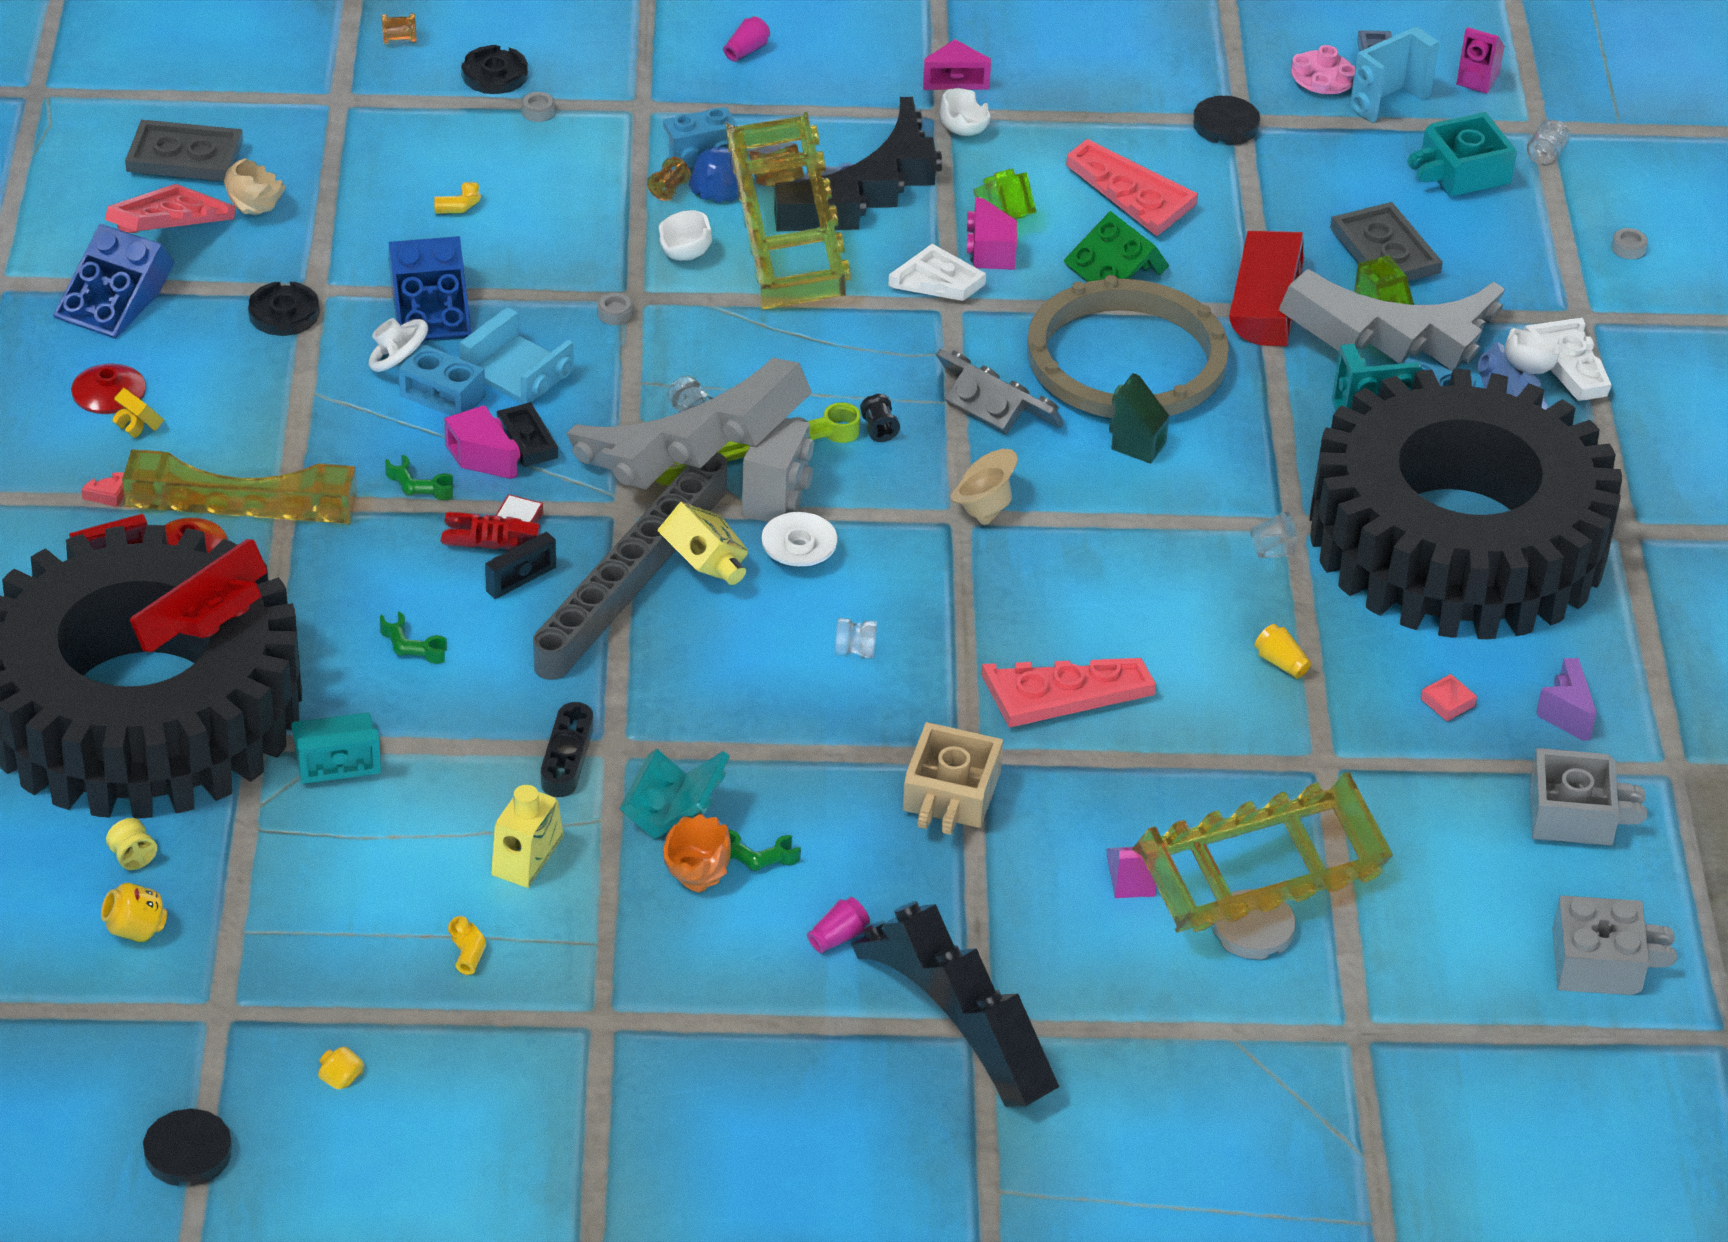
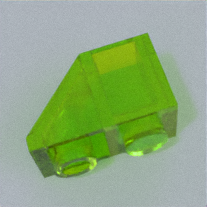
[973,169,1036,220]
[1354,255,1414,305]

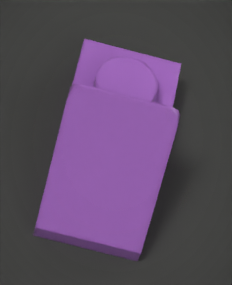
[1537,658,1597,741]

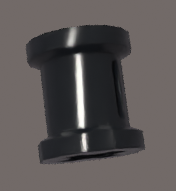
[860,394,900,442]

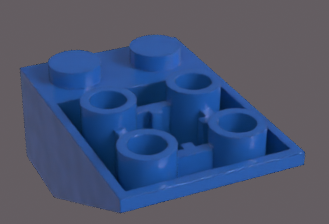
[53,224,175,339]
[388,236,472,341]

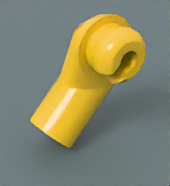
[434,182,481,214]
[447,916,486,975]

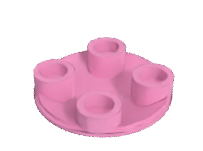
[1291,45,1355,94]

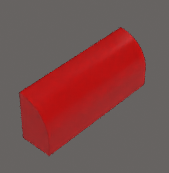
[1229,231,1305,346]

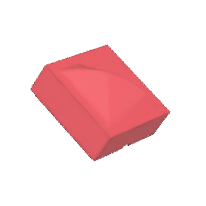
[1421,674,1477,721]

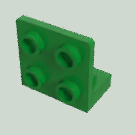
[1064,211,1169,282]

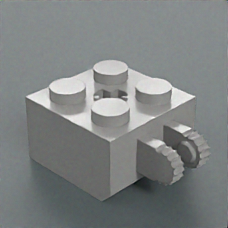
[742,417,814,522]
[1529,748,1647,846]
[1552,895,1677,995]

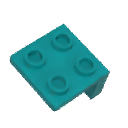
[1332,344,1422,410]
[291,712,381,784]
[619,748,730,840]

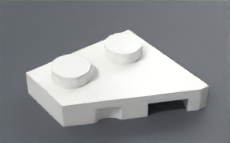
[888,244,986,301]

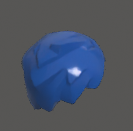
[689,147,751,203]

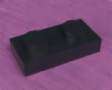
[497,402,558,467]
[485,531,556,599]

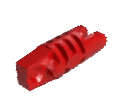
[440,512,541,551]

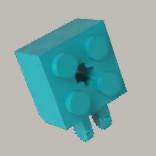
[1407,112,1517,196]

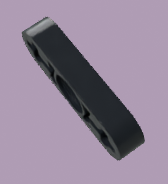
[541,702,593,797]

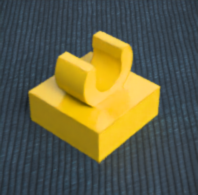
[112,387,164,438]

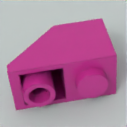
[1456,27,1505,93]
[966,197,1017,270]
[444,405,520,479]

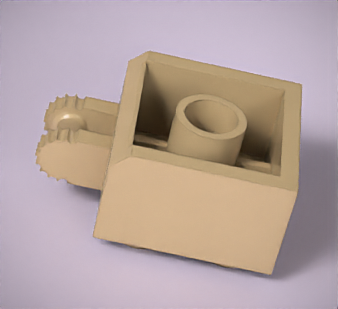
[903,722,1003,835]

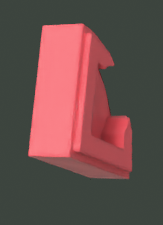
[81,472,132,507]

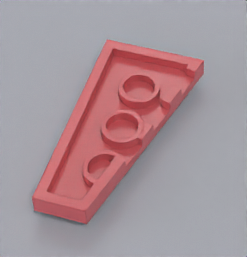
[1066,139,1198,237]
[105,184,236,233]
[981,658,1156,728]

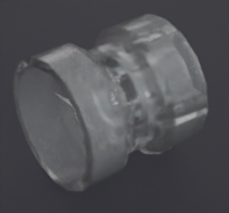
[1527,120,1570,166]
[667,376,713,413]
[835,617,877,659]

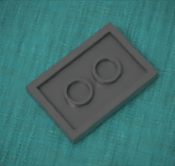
[125,119,243,181]
[1330,202,1443,289]

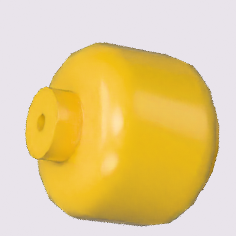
[318,1046,365,1089]

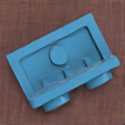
[663,107,738,172]

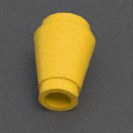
[1254,624,1312,679]

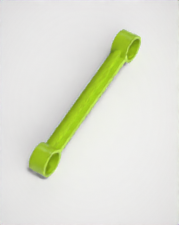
[655,402,861,486]

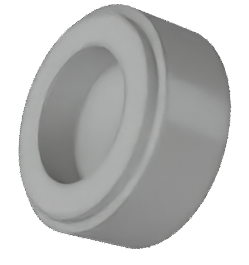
[521,92,555,122]
[1611,228,1648,259]
[597,293,633,325]

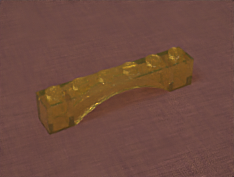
[122,449,357,524]

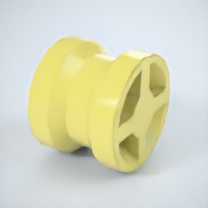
[106,818,157,870]

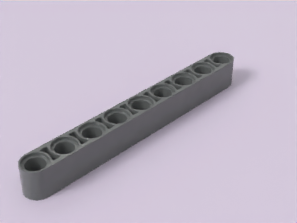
[533,452,727,680]

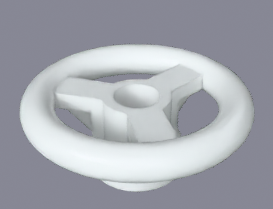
[368,318,428,372]

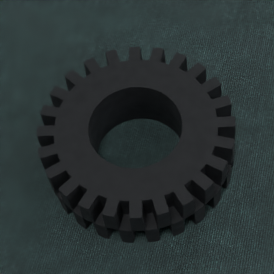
[1309,369,1622,639]
[0,525,302,818]

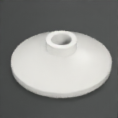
[762,512,837,566]

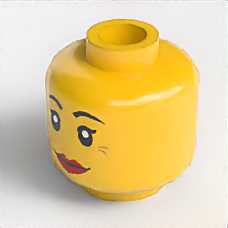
[101,883,167,942]

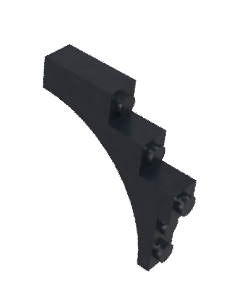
[774,97,942,232]
[851,901,1059,1107]

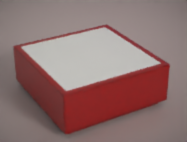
[495,494,543,523]

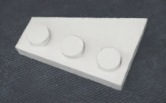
[1524,318,1611,401]

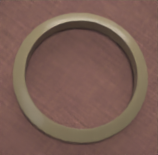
[1027,275,1229,420]

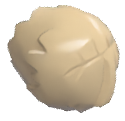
[224,158,286,215]

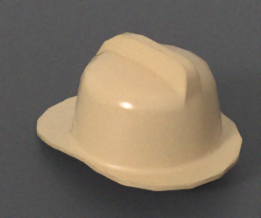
[950,449,1018,525]

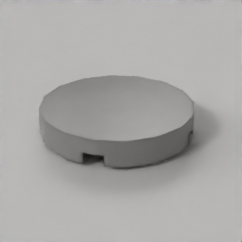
[1212,889,1296,960]

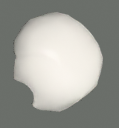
[940,88,991,136]
[659,210,712,261]
[1505,328,1560,374]

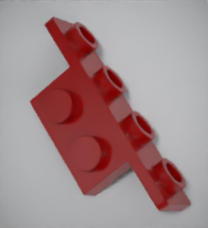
[130,539,267,652]

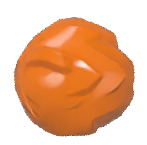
[663,814,731,893]

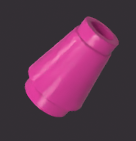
[723,16,770,62]
[807,897,870,954]

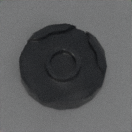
[461,45,528,94]
[1193,95,1260,145]
[248,282,320,336]
[143,1108,232,1186]

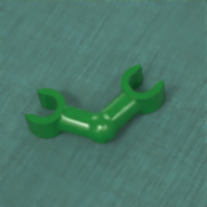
[385,455,453,500]
[380,611,447,664]
[729,830,801,871]

